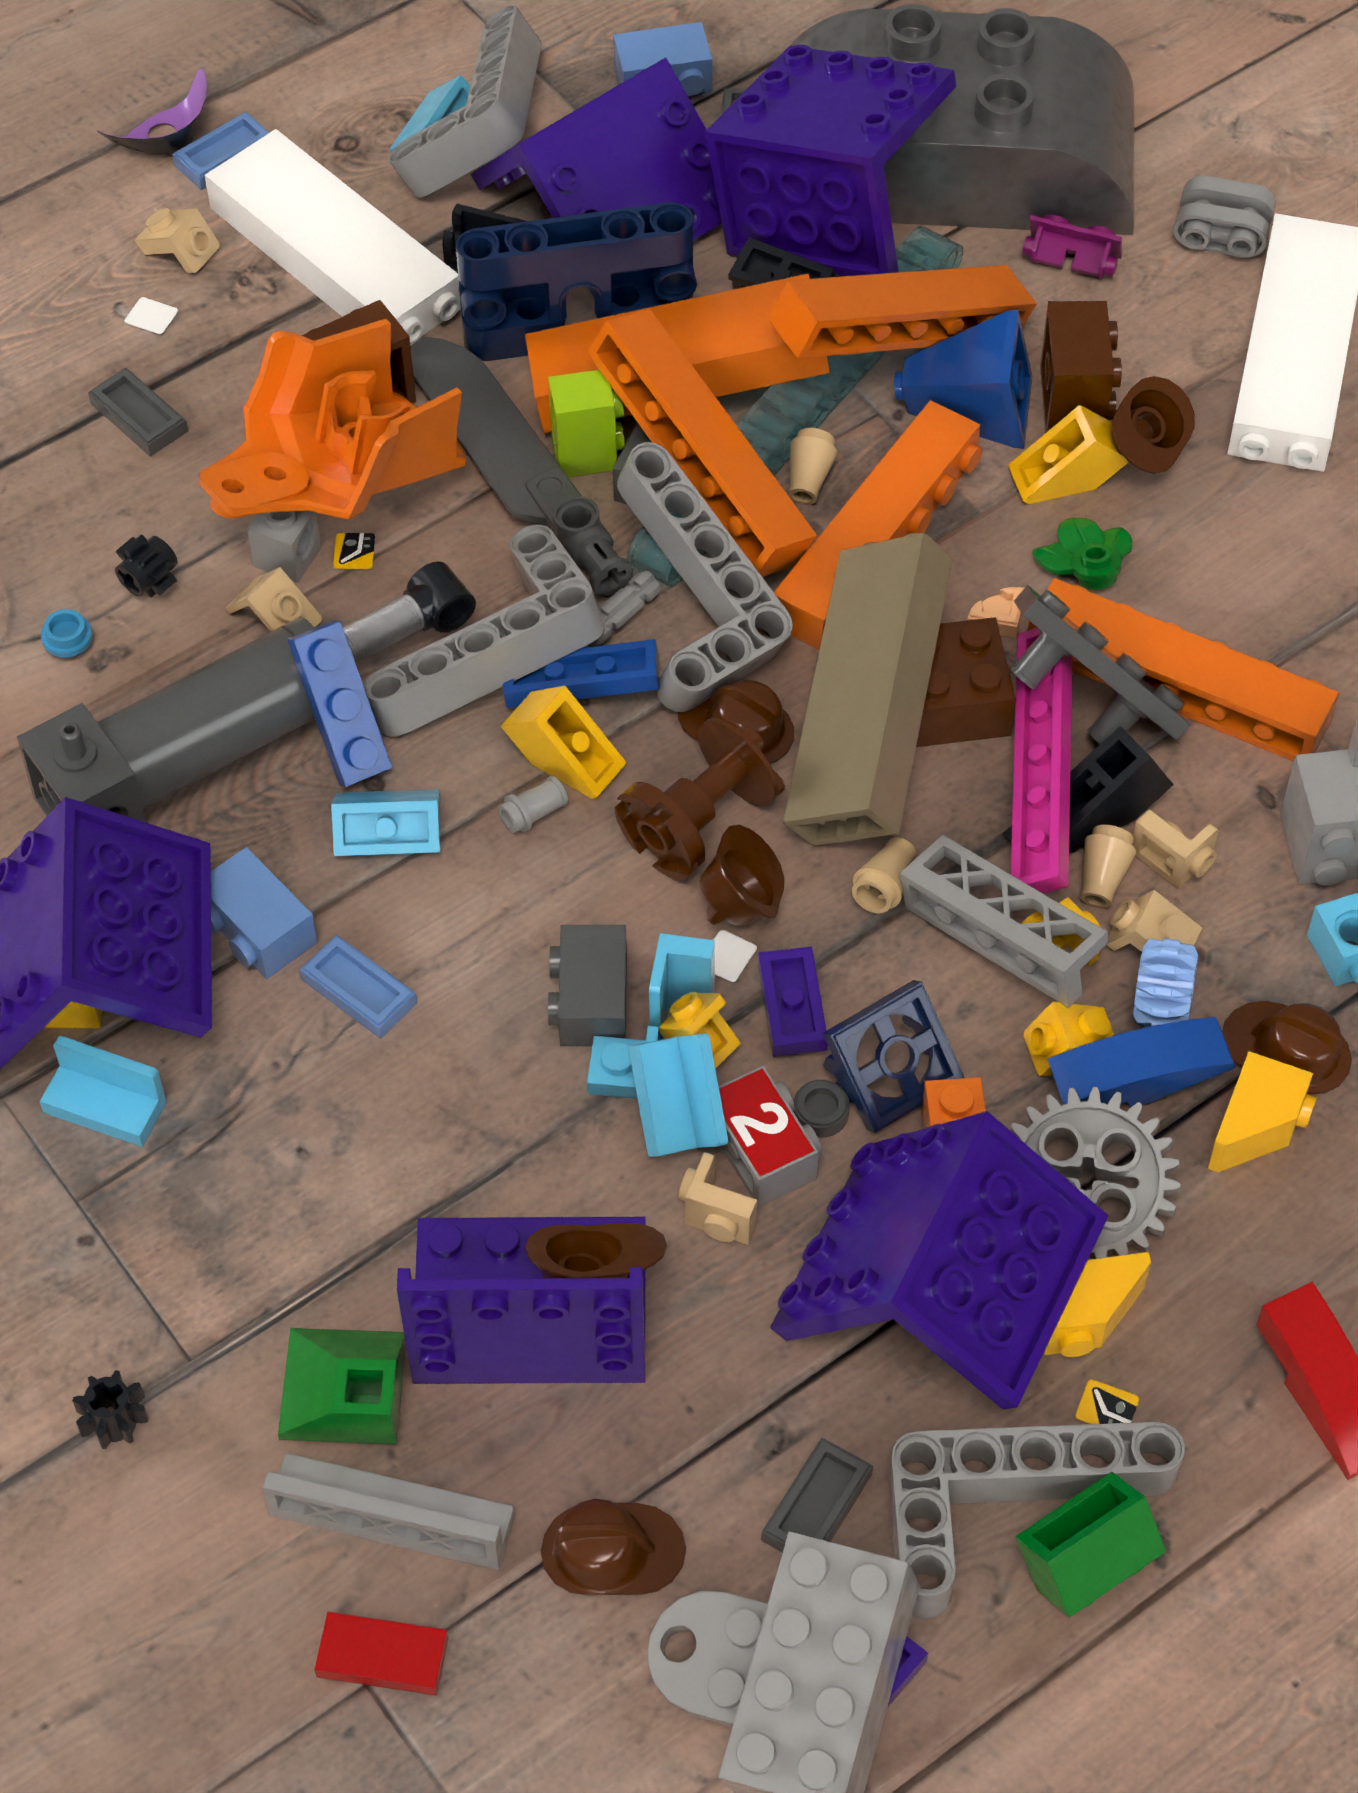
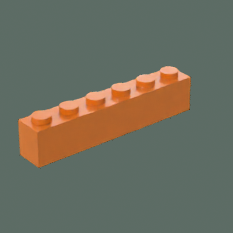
[768,265,1037,359]
[587,309,818,577]
[774,400,983,650]
[1027,578,1339,762]

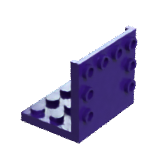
[705,45,956,276]
[470,57,722,240]
[0,797,212,1069]
[770,1111,1109,1410]
[397,1217,646,1384]

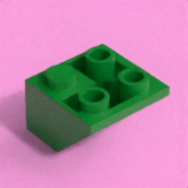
[278,1328,406,1444]

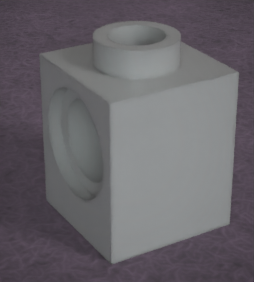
[247,511,321,583]

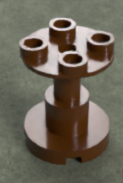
[614,718,785,880]

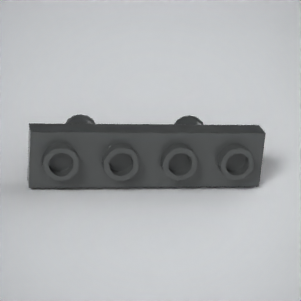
[1010,585,1191,744]

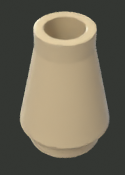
[788,428,838,505]
[1080,825,1137,908]
[852,837,916,914]

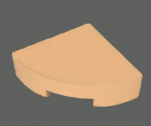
[967,587,1024,638]

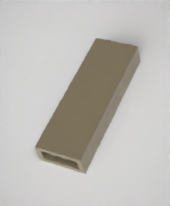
[783,532,953,846]

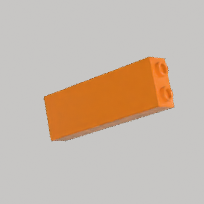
[525,273,830,434]

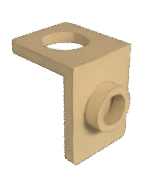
[225,567,322,631]

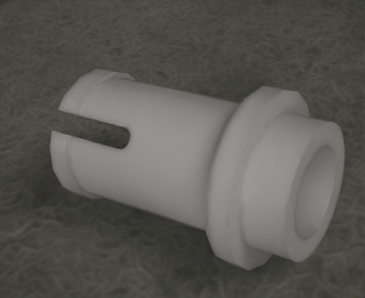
[498,776,569,833]

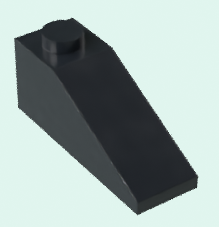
[1003,726,1174,853]

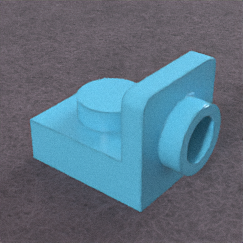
[587,1026,659,1099]

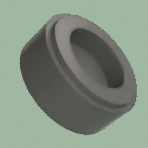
[793,1080,849,1138]

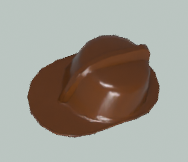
[1112,376,1195,474]
[678,680,794,763]
[699,825,784,927]
[1222,1001,1352,1094]
[525,1223,667,1278]
[541,1499,686,1595]

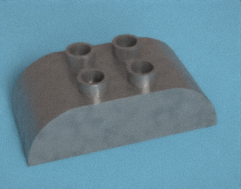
[790,4,1134,235]

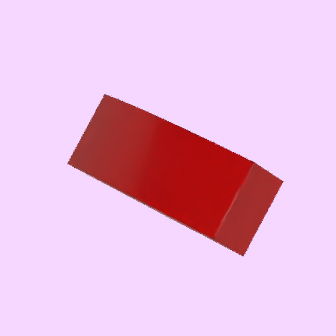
[1256,1281,1358,1480]

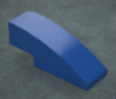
[1048,1017,1236,1107]

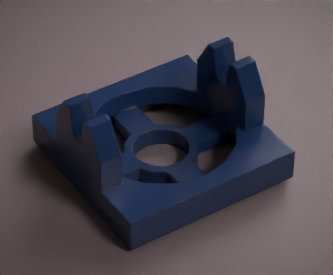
[823,980,965,1132]

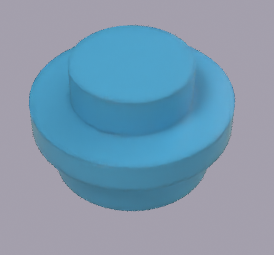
[41,609,93,658]

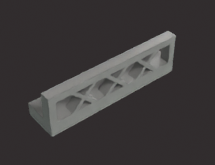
[900,835,1109,1008]
[262,1453,515,1570]

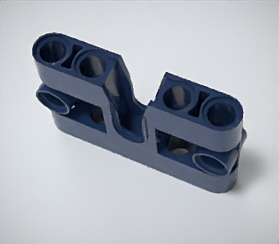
[456,202,697,361]

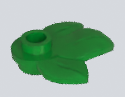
[1032,517,1132,589]

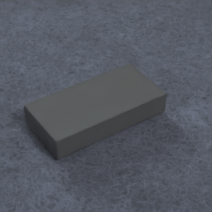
[88,368,188,457]
[761,1438,873,1553]

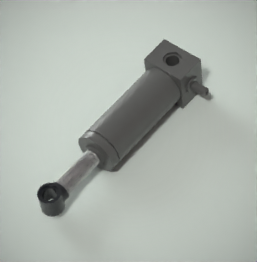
[17,561,476,822]

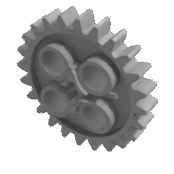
[1010,1087,1181,1259]

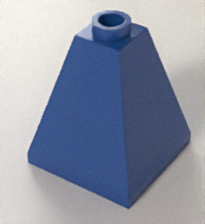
[894,310,1033,449]

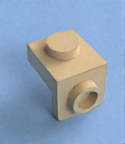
[134,208,220,274]
[1107,890,1202,952]
[678,1152,757,1245]

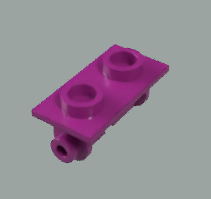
[1022,215,1122,279]

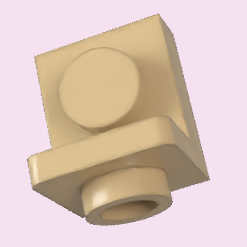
[1133,809,1219,889]

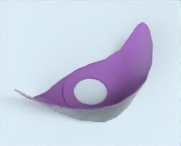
[97,68,207,154]

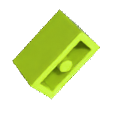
[548,370,625,478]

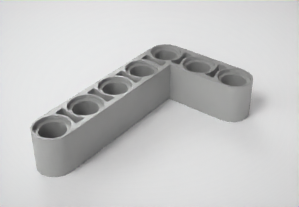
[388,5,542,198]
[617,442,793,712]
[363,524,605,737]
[889,1422,1185,1619]

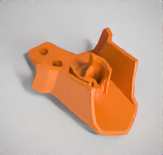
[198,319,466,520]

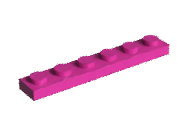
[1011,627,1072,894]

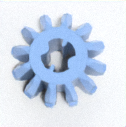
[1133,938,1198,1027]

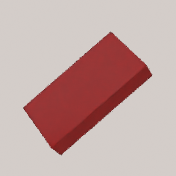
[314,1612,448,1696]

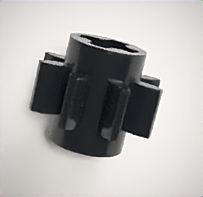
[115,534,178,598]
[72,1370,149,1449]

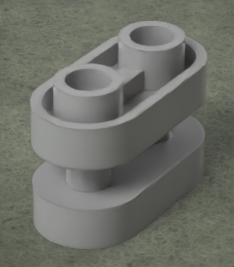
[1173,176,1276,258]

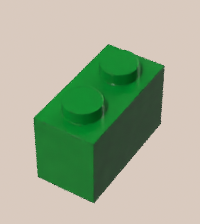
[1015,1472,1166,1618]

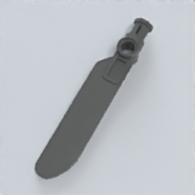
[410,337,633,596]

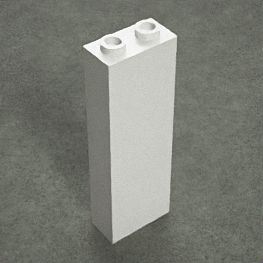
[205,129,461,346]
[1227,213,1358,472]

